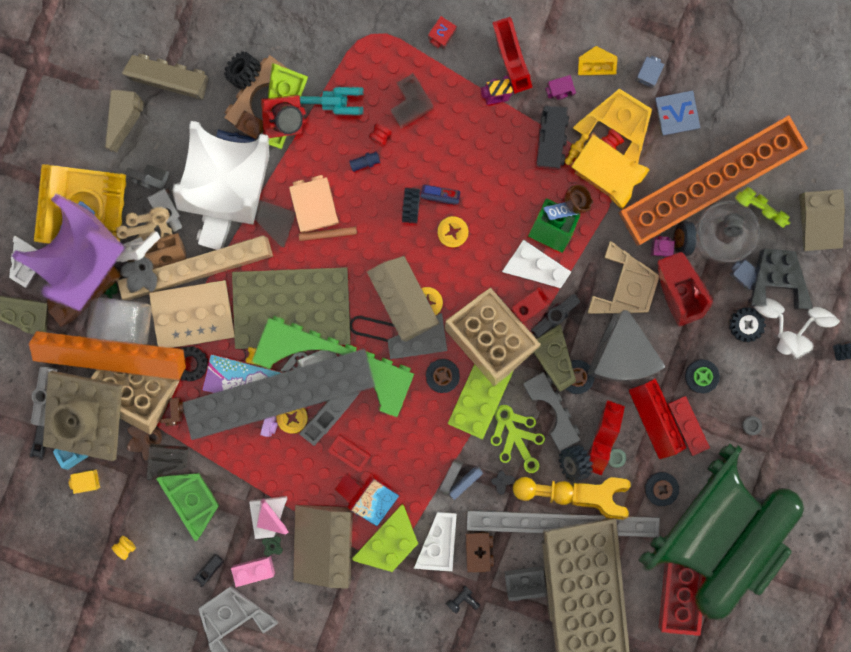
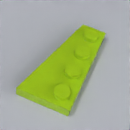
[263,63,308,149]

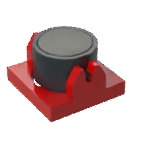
[261,95,307,138]

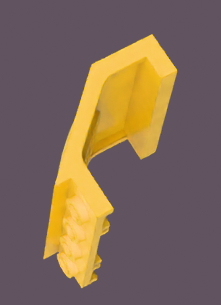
[34,164,126,244]

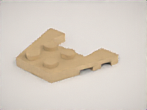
[587,241,659,314]

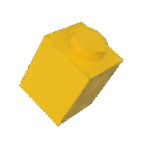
[69,469,100,494]

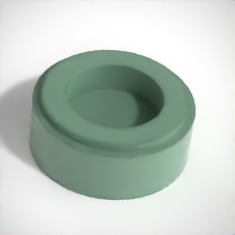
[608,448,626,468]

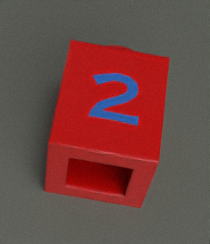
[428,16,457,49]

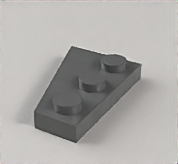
[388,313,447,359]

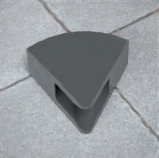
[587,310,665,381]

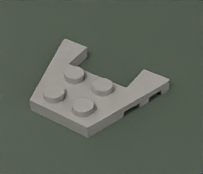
[199,586,278,652]

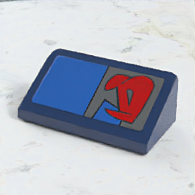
[421,185,460,205]

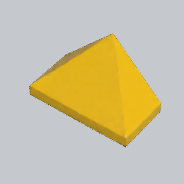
[578,46,617,75]

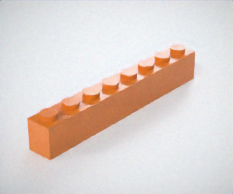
[29,331,186,380]

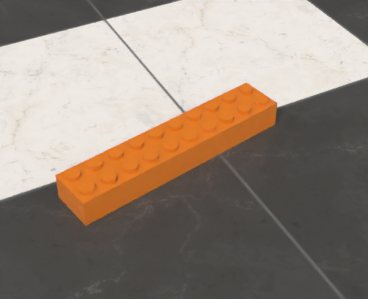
[619,115,808,246]

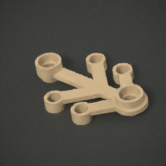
[117,207,172,262]

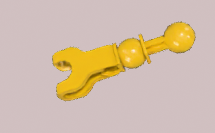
[513,477,631,520]

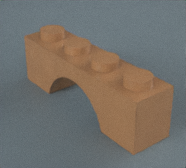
[224,56,288,126]

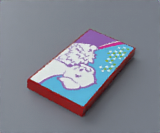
[201,353,284,394]

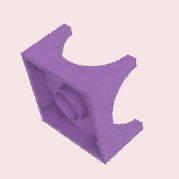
[12,193,125,311]

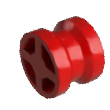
[368,123,392,146]
[601,128,625,150]

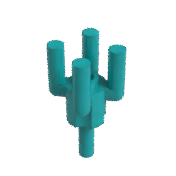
[300,87,364,115]

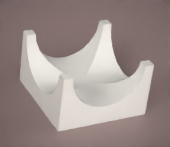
[173,121,270,225]

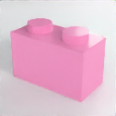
[231,555,275,587]

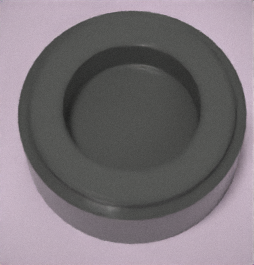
[742,416,762,435]

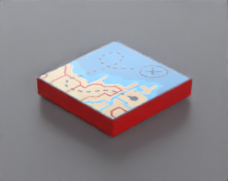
[348,477,400,526]

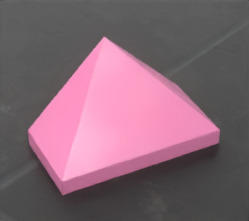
[257,498,288,534]

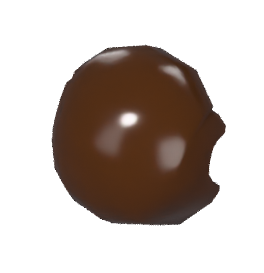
[564,185,594,214]

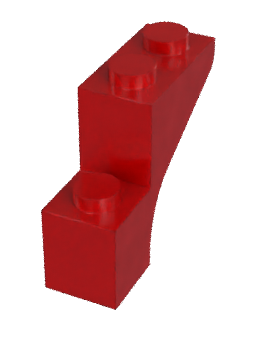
[492,17,533,94]
[587,400,625,476]

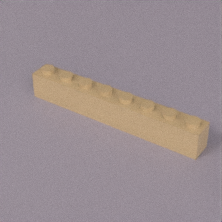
[117,236,273,301]

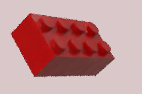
[658,563,706,636]

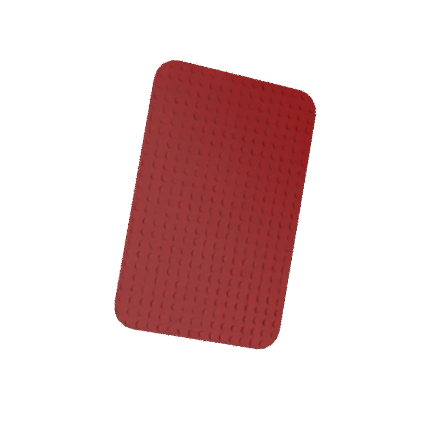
[157,33,612,550]

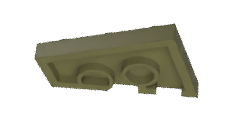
[0,295,48,335]
[533,324,576,392]

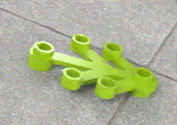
[735,187,791,228]
[490,405,545,473]

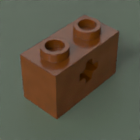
[466,531,494,573]

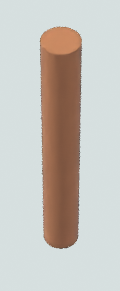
[299,227,357,241]

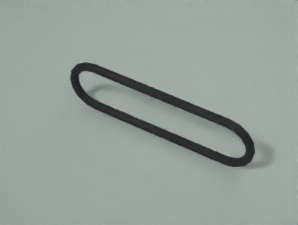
[350,316,395,342]

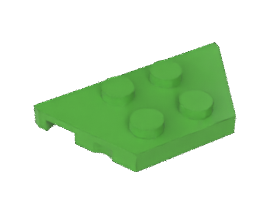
[157,473,219,541]

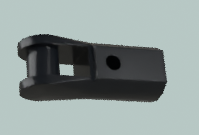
[30,425,46,460]
[193,553,224,588]

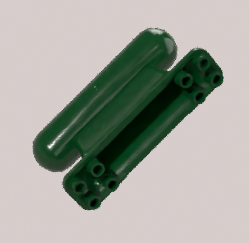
[638,443,804,620]

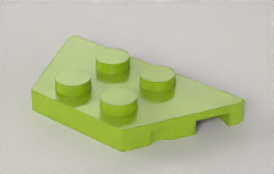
[352,504,418,572]

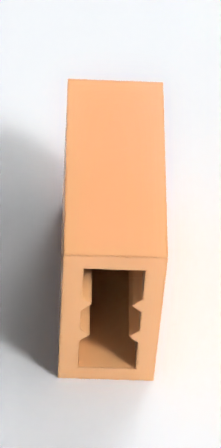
[289,175,339,233]

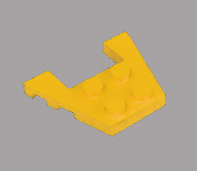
[573,89,652,164]

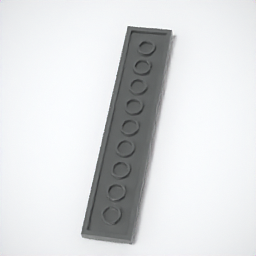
[183,349,376,440]

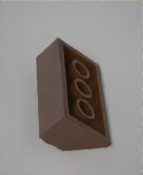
[46,265,122,327]

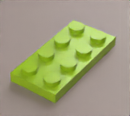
[448,364,513,440]

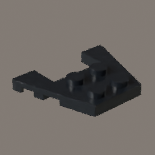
[747,249,813,310]

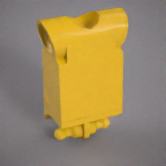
[565,133,650,210]

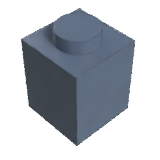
[635,56,664,88]
[730,260,757,290]

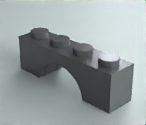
[522,372,581,451]

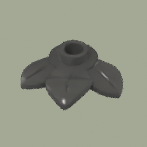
[120,257,157,293]

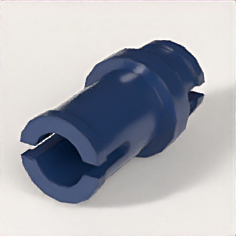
[349,151,381,172]

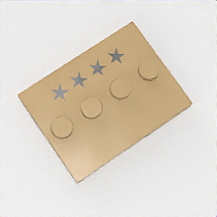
[149,280,235,348]

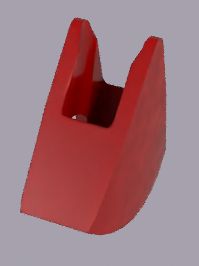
[658,252,712,327]

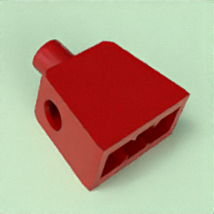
[512,287,551,323]

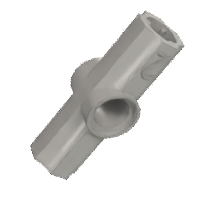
[31,366,58,426]

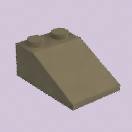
[105,90,144,153]
[799,189,845,251]

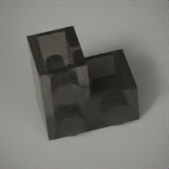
[390,73,434,129]

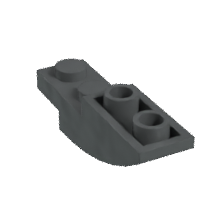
[299,391,361,446]

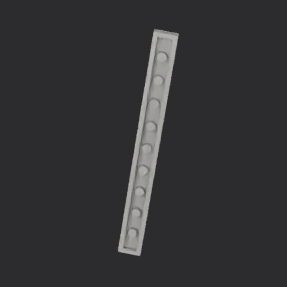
[467,510,660,537]

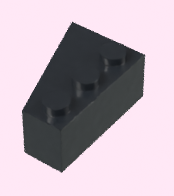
[536,105,569,170]

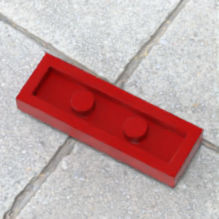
[668,396,710,456]

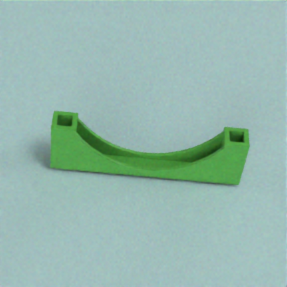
[252,316,414,417]

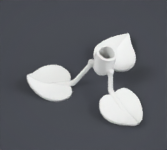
[754,298,840,359]

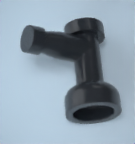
[445,585,480,614]

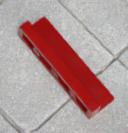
[629,378,687,459]

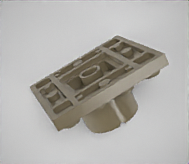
[43,371,122,461]

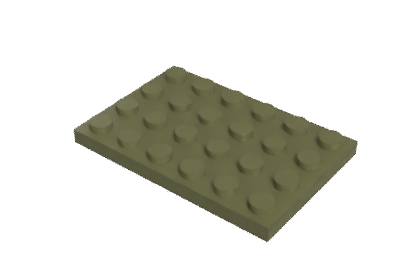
[232,268,351,349]

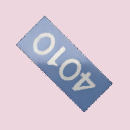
[543,203,577,220]

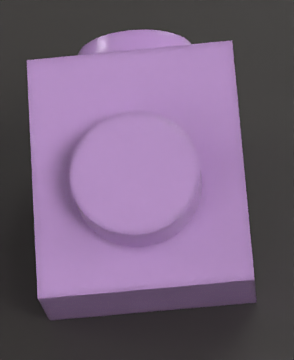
[260,416,278,437]

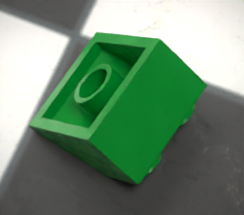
[528,198,580,253]

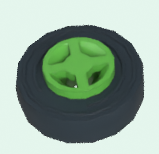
[685,359,720,394]

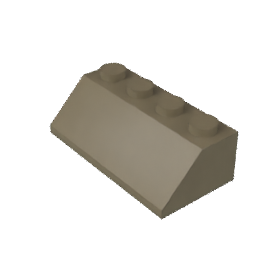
[122,54,209,100]
[367,256,440,342]

